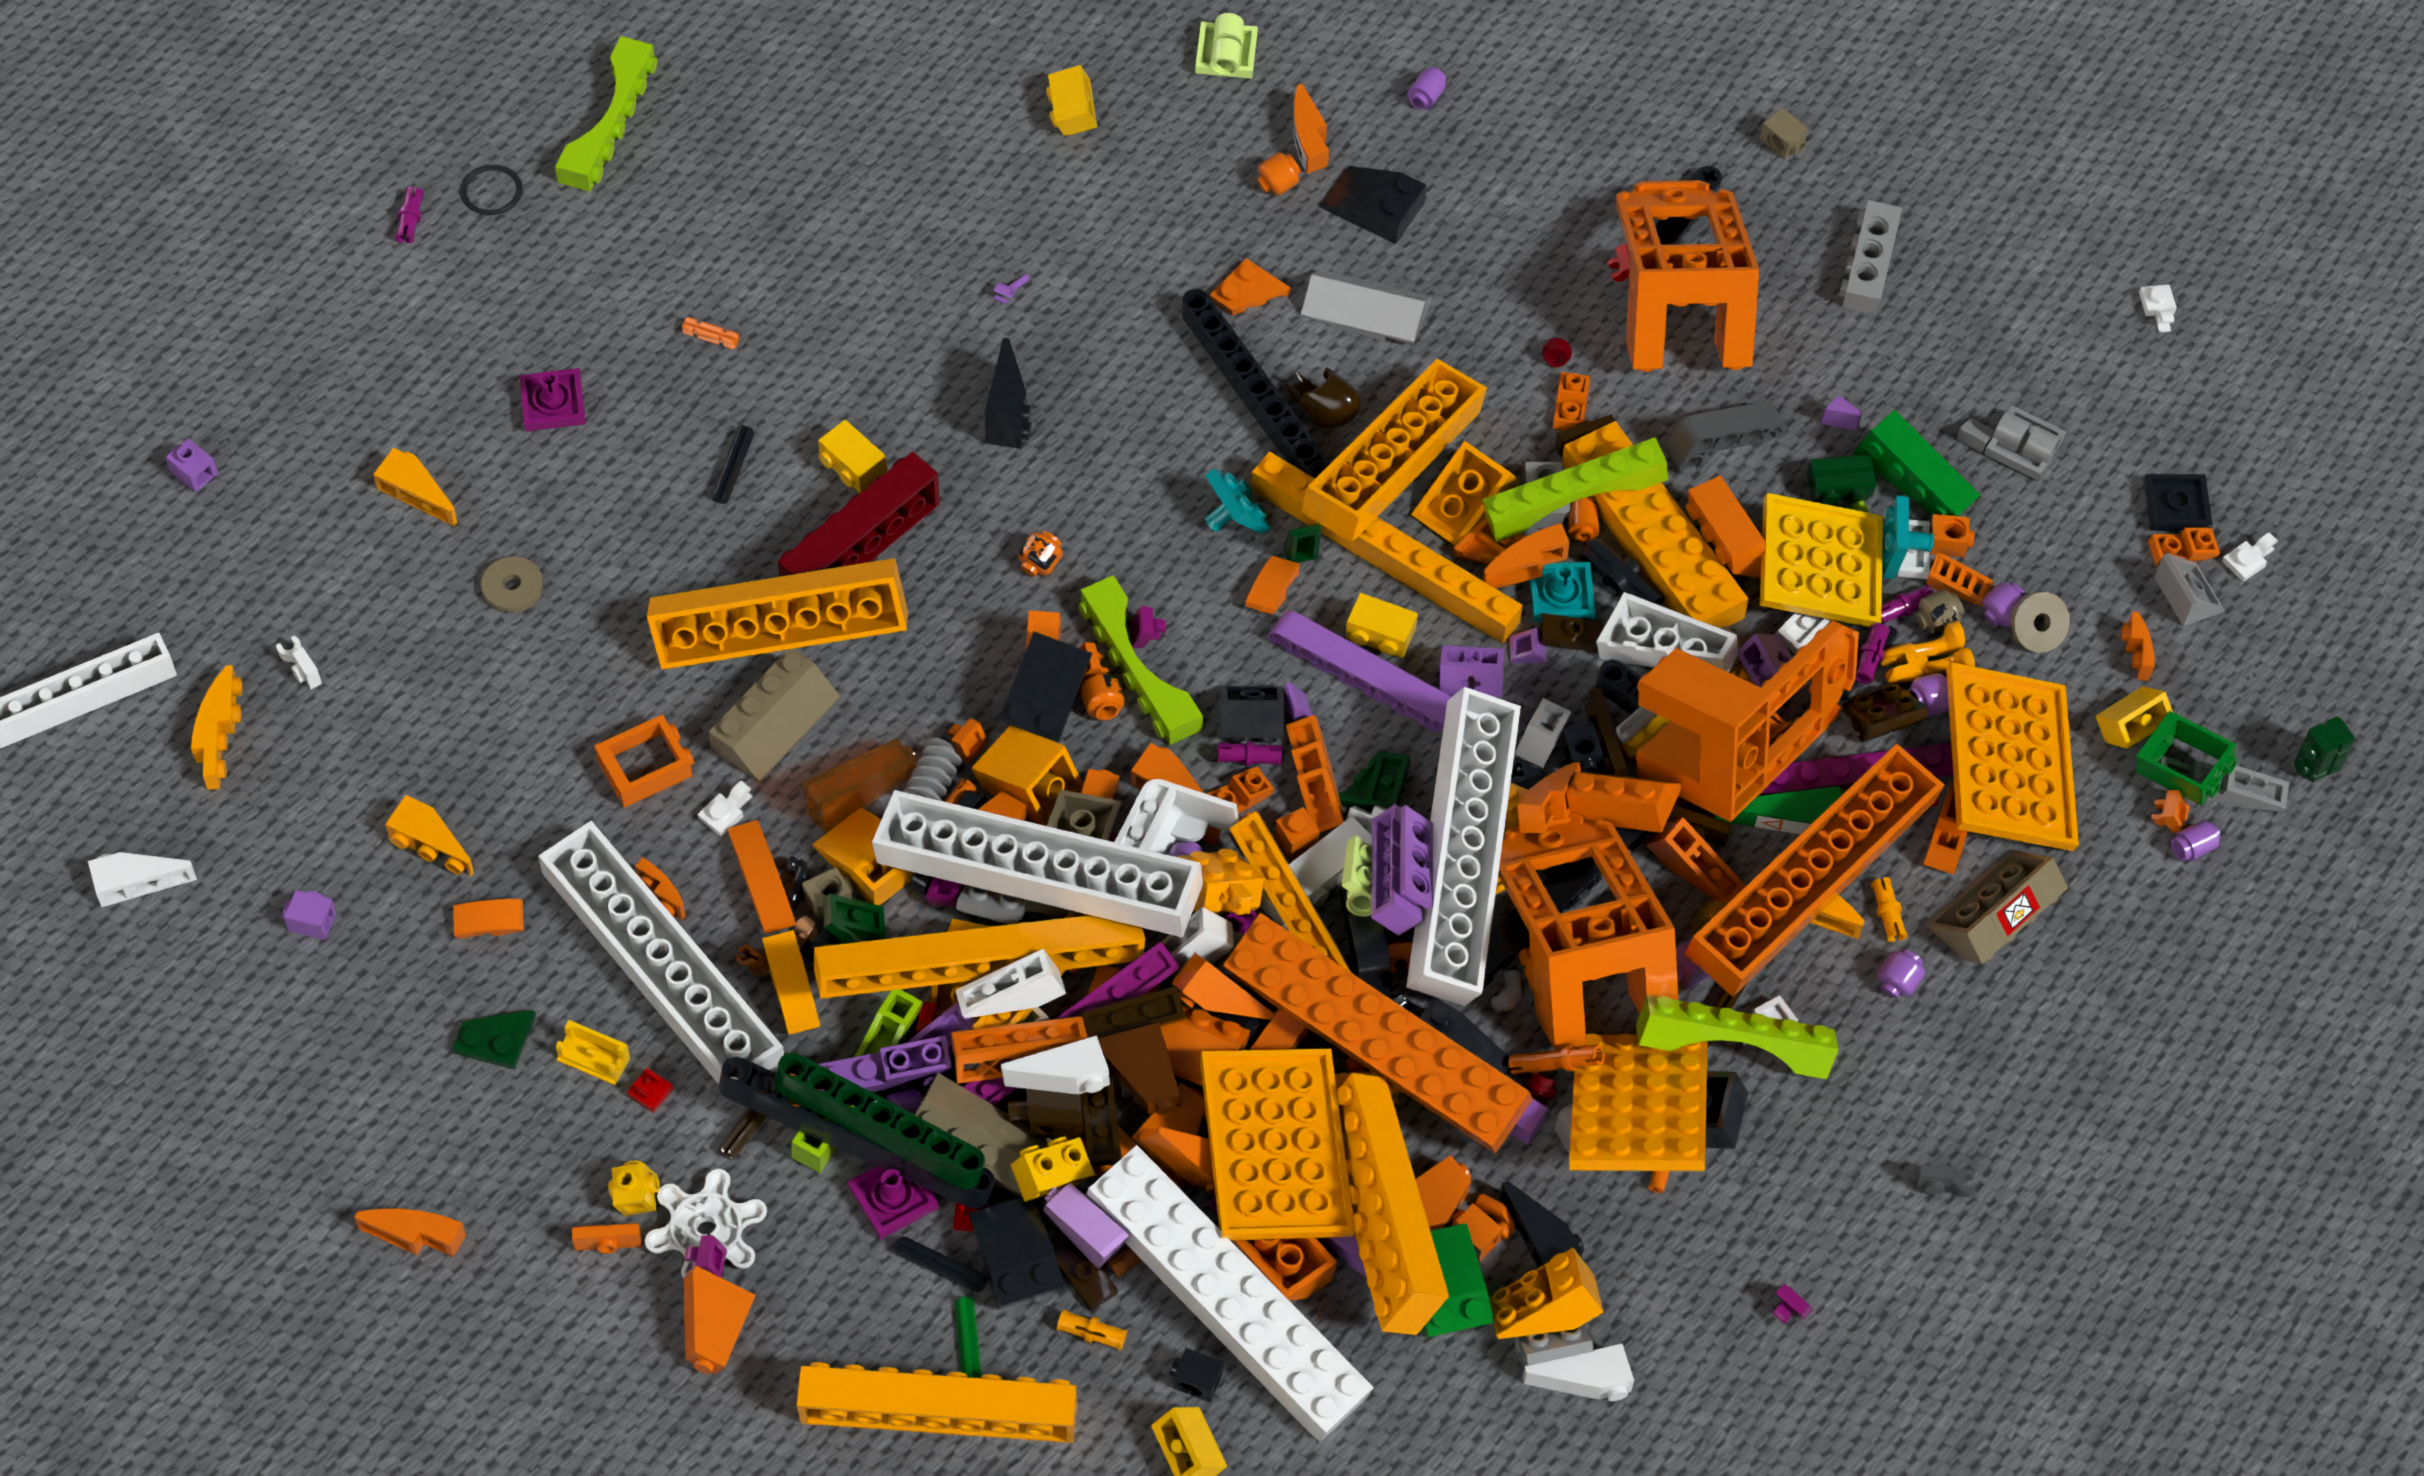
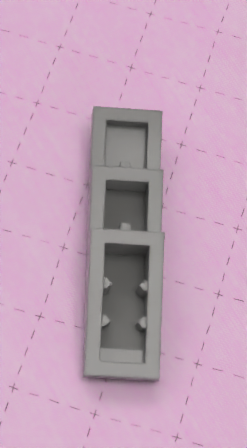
[2153,756,2290,812]

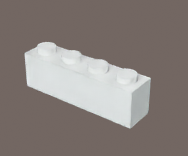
[1260,816,1372,927]

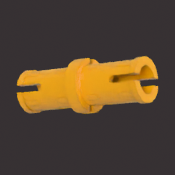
[1871,877,1908,942]
[1057,1309,1128,1351]

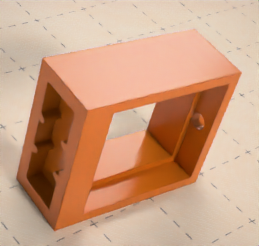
[594,714,695,808]

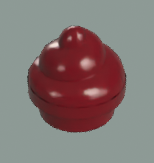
[1542,337,1572,367]
[1525,1072,1558,1105]

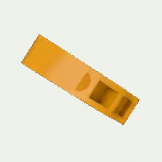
[191,665,242,790]

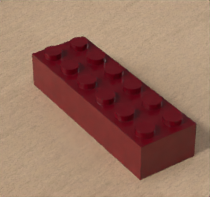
[778,451,940,577]

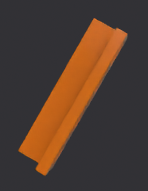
[951,1016,1088,1084]

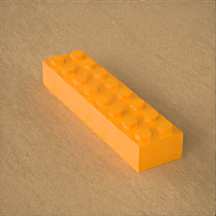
[1301,359,1487,543]
[1562,421,1749,628]
[647,558,908,670]
[1337,1073,1449,1335]
[797,1362,1077,1443]

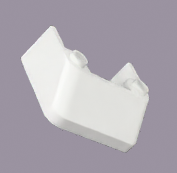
[1115,779,1239,855]

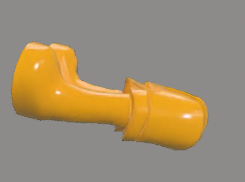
[1880,621,1975,684]

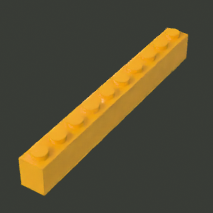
[1251,451,1523,644]
[814,915,1145,999]

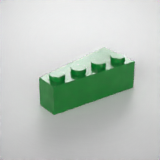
[1852,409,1980,516]

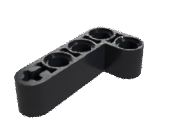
[1340,883,1391,998]

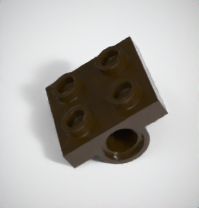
[1842,684,1928,743]

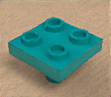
[1205,468,1272,534]
[1882,495,1934,579]
[1529,562,1596,622]

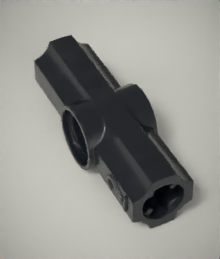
[1581,538,1665,605]

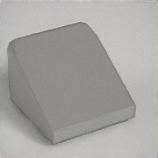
[1956,418,1995,453]

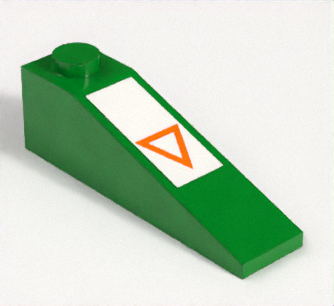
[1713,786,1842,834]

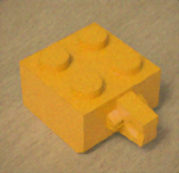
[1178,849,1264,915]

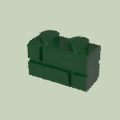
[1806,454,1876,505]
[2294,716,2355,783]

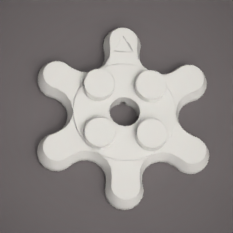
[645,1169,767,1279]

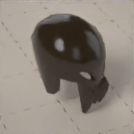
[1286,367,1360,428]

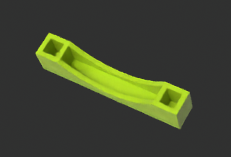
[555,36,658,192]
[1483,437,1668,542]
[1078,575,1203,746]
[791,989,922,1173]
[1636,995,1839,1080]

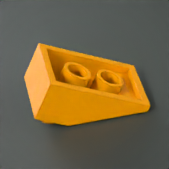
[1411,441,1520,546]

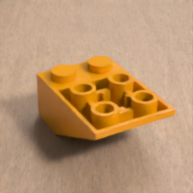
[812,807,915,906]
[1489,1248,1604,1339]

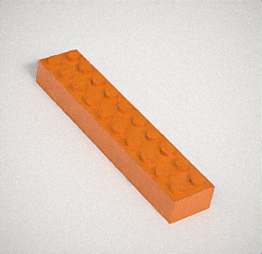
[1684,743,1944,997]
[1223,913,1533,1154]

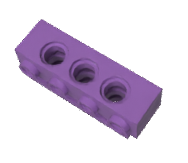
[1371,804,1433,935]

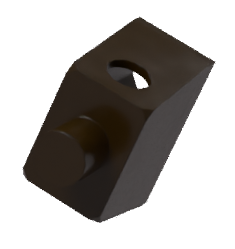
[1007,1089,1085,1140]

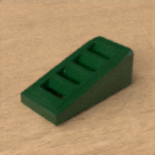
[1283,524,1321,563]

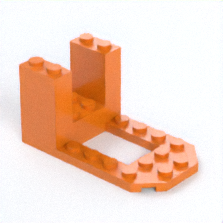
[1616,180,1759,372]
[1635,620,1859,822]
[1498,812,1679,1050]

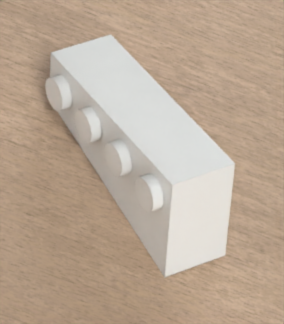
[1596,592,1739,672]

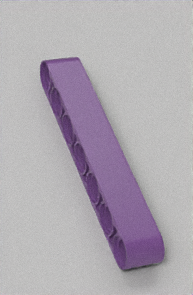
[1268,610,1451,733]

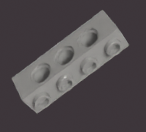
[1839,200,1902,315]

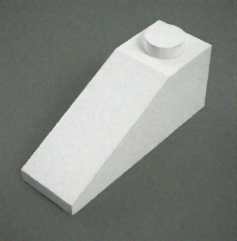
[88,852,197,907]
[1161,907,1234,980]
[955,949,1066,1018]
[1001,1036,1110,1094]
[1522,1344,1634,1401]

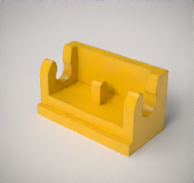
[556,1020,630,1085]

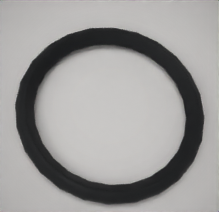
[460,165,523,215]

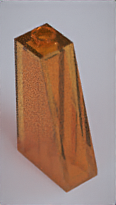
[803,738,917,834]

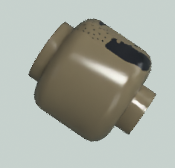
[1915,589,1964,635]

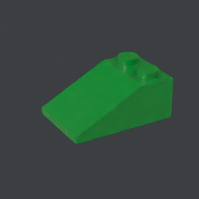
[1421,1223,1494,1337]

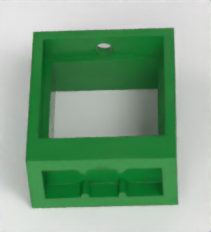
[2136,710,2238,806]

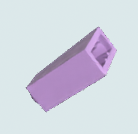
[1043,1183,1129,1269]

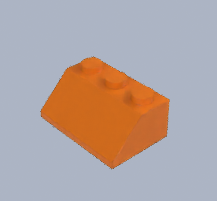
[1686,475,1765,578]
[1566,772,1682,833]
[1161,1004,1250,1086]
[1231,1238,1337,1301]

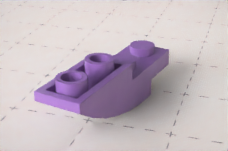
[819,1036,952,1093]

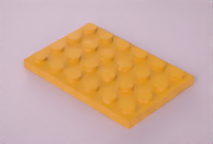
[1946,662,2079,851]
[1569,1034,1708,1171]
[1199,1049,1355,1240]

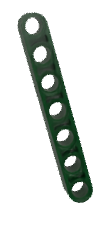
[775,1053,985,1189]

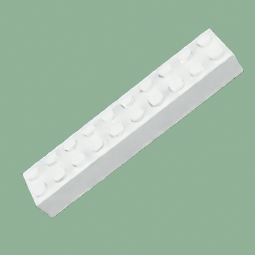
[1406,687,1521,1006]
[872,790,1203,937]
[538,821,784,1084]
[1086,1145,1374,1442]

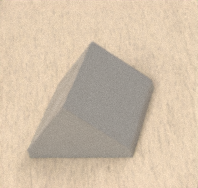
[2154,553,2225,626]

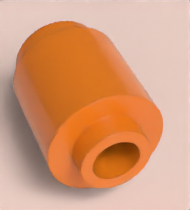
[1568,496,1599,542]

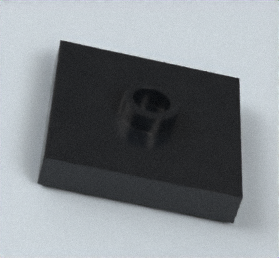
[2143,474,2213,531]

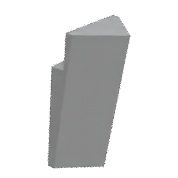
[1301,269,1432,345]

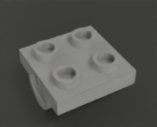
[1984,405,2066,481]
[956,885,1028,925]
[1514,1324,1593,1367]

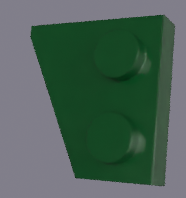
[1338,751,1411,811]
[823,894,886,944]
[452,1010,536,1070]

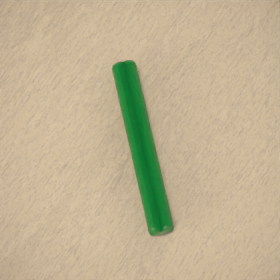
[955,1297,982,1378]

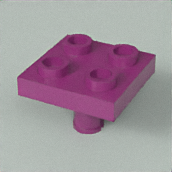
[519,368,586,431]
[847,1166,939,1240]

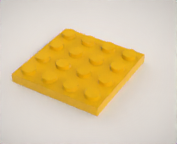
[1760,493,1883,627]

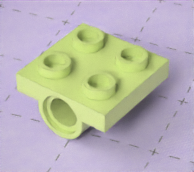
[1195,13,1258,79]
[1342,835,1390,917]

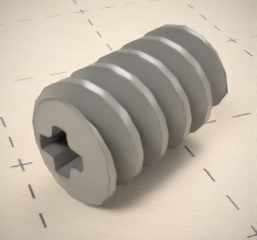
[903,738,962,801]

